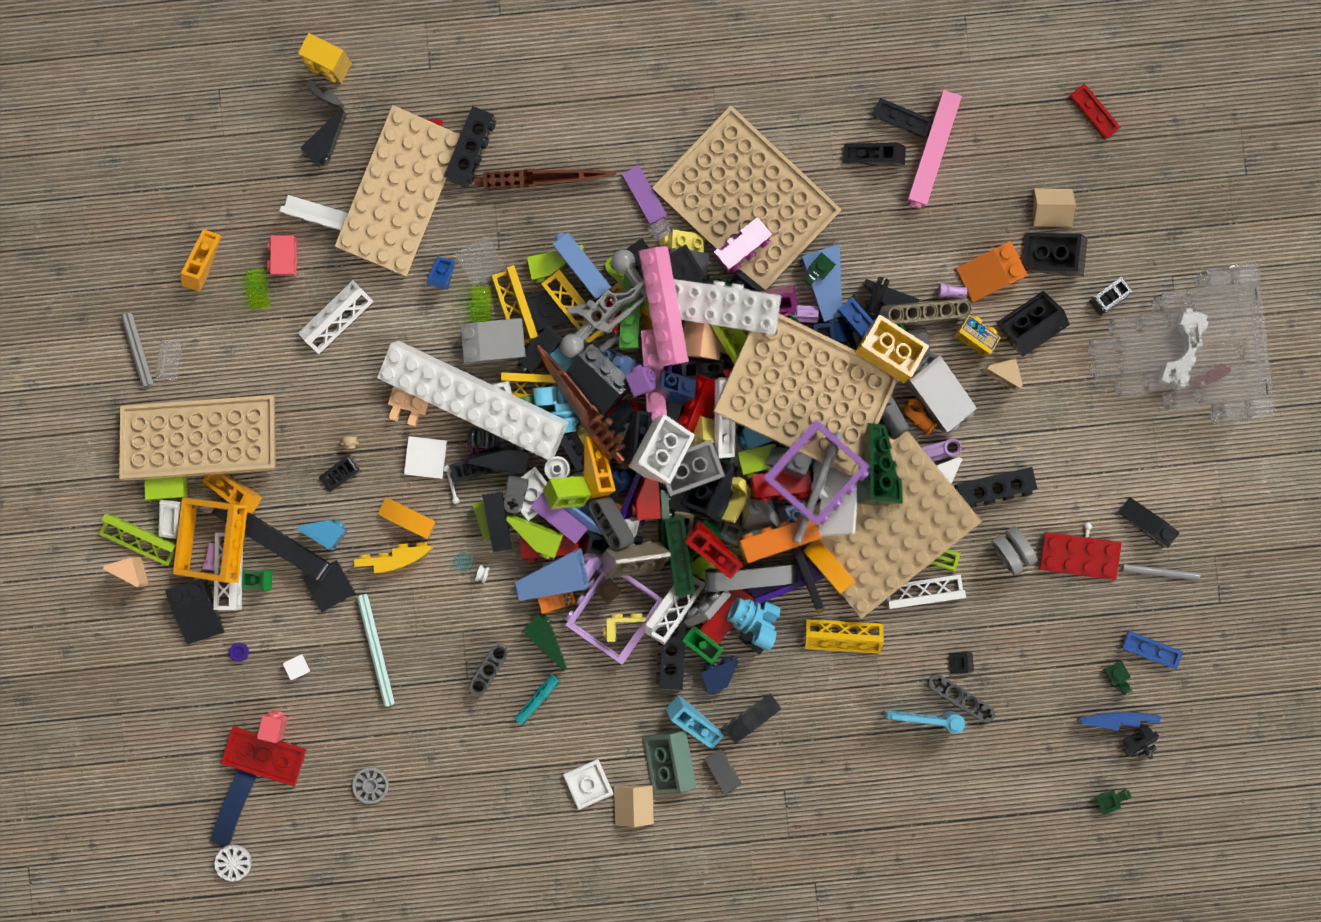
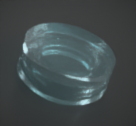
[454,552,473,571]

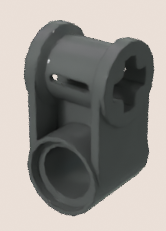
[504,475,529,514]

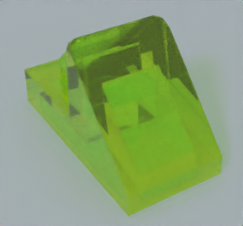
[246,268,271,310]
[471,286,492,323]

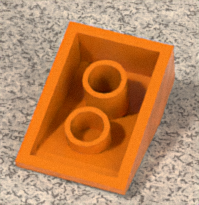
[956,241,1027,303]

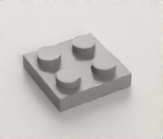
[684,590,731,627]

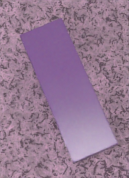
[622,165,667,225]
[531,492,588,544]

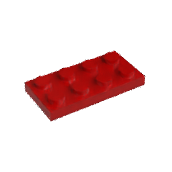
[1039,531,1122,580]
[221,726,307,787]

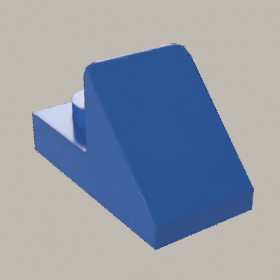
[427,256,456,289]

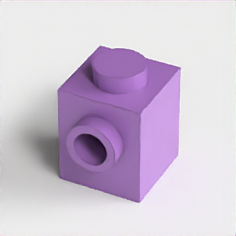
[625,365,658,397]

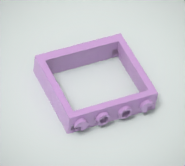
[565,565,663,665]

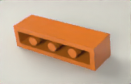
[738,516,821,564]

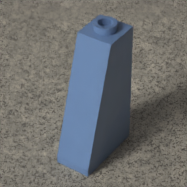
[552,232,611,299]
[801,244,842,323]
[514,548,589,601]

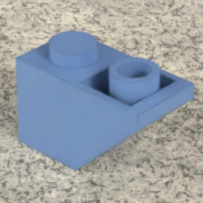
[603,348,643,375]

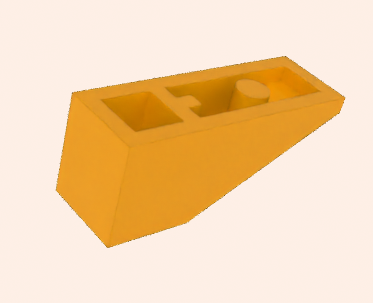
[181,229,221,292]
[584,437,616,499]
[202,474,262,514]

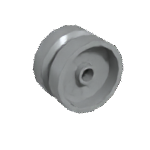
[991,526,1038,576]

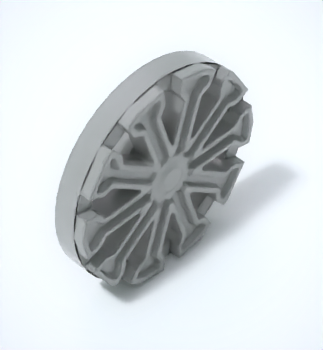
[352,767,389,804]

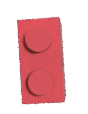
[267,236,297,276]
[257,710,288,743]

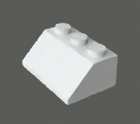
[629,414,695,484]

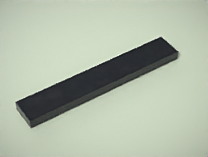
[775,502,825,614]

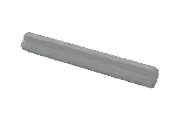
[121,313,153,387]

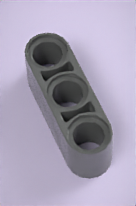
[589,496,634,551]
[469,644,508,695]

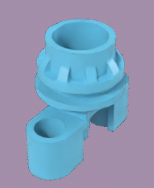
[533,386,579,433]
[727,598,780,651]

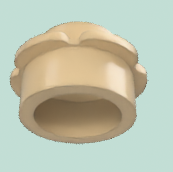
[340,436,359,449]

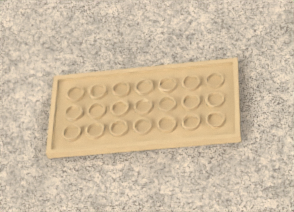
[334,105,460,277]
[119,395,276,481]

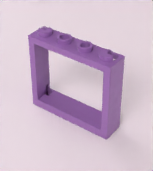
[764,419,870,526]

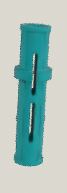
[514,674,561,725]

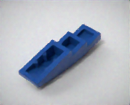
[1077,711,1161,731]

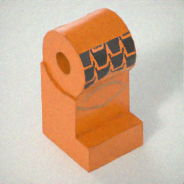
[538,592,576,614]

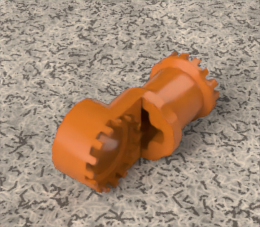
[903,399,938,436]

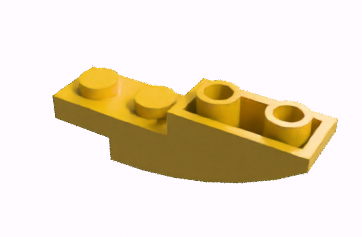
[354,542,433,573]

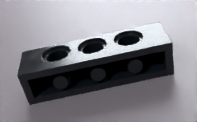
[444,106,497,188]
[955,467,1038,508]
[656,611,687,690]

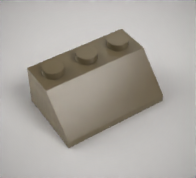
[601,541,671,578]

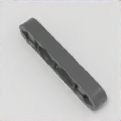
[928,674,995,723]

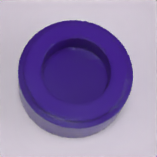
[229,642,249,662]

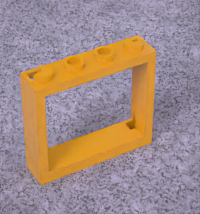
[173,498,248,583]

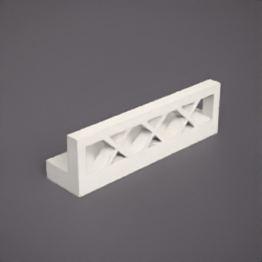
[280,195,348,231]
[298,280,374,354]
[715,377,735,458]
[214,533,243,610]
[645,570,705,645]
[886,574,966,609]

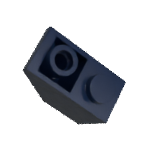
[812,322,852,343]
[658,370,696,405]
[608,469,636,498]
[700,656,738,694]

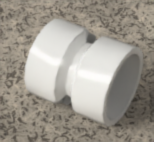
[545,456,571,479]

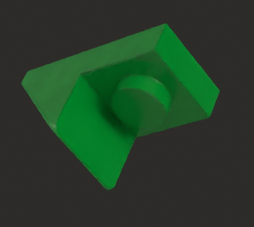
[242,569,273,591]

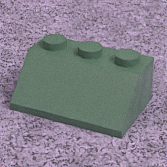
[643,730,696,794]

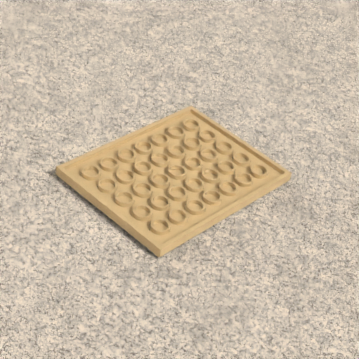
[652,106,842,290]
[713,314,897,478]
[802,431,982,619]

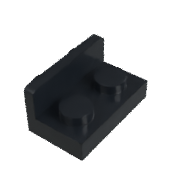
[560,431,584,472]

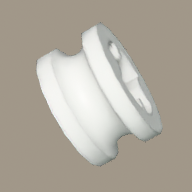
[475,565,490,584]

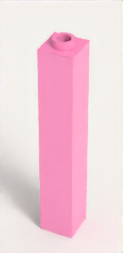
[906,90,962,209]

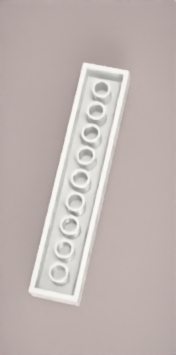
[377,341,569,460]

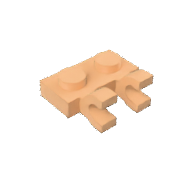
[388,386,429,427]

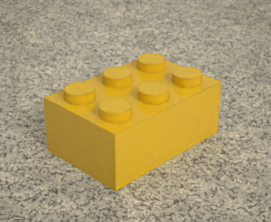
[298,33,352,84]
[855,315,929,384]

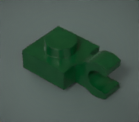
[804,252,836,286]
[1104,660,1133,696]
[1095,789,1132,815]

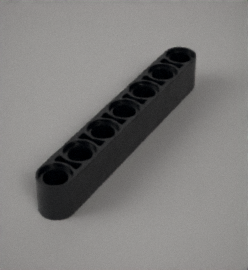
[211,497,333,582]

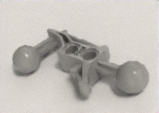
[560,250,648,358]

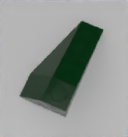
[857,423,903,506]

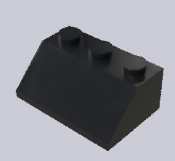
[996,290,1070,357]
[565,344,631,416]

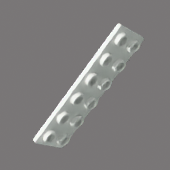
[674,279,781,334]
[811,460,860,537]

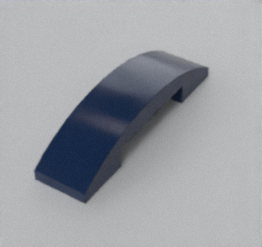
[210,769,257,847]

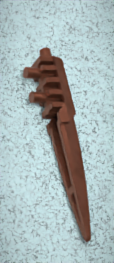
[474,168,617,189]
[536,345,625,464]

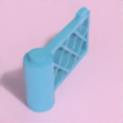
[883,710,965,734]

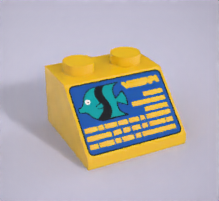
[953,315,1001,357]

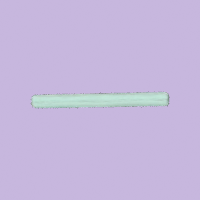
[357,594,395,707]

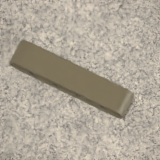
[879,299,972,323]

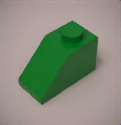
[682,626,724,664]

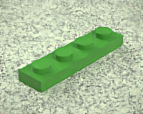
[619,274,643,350]

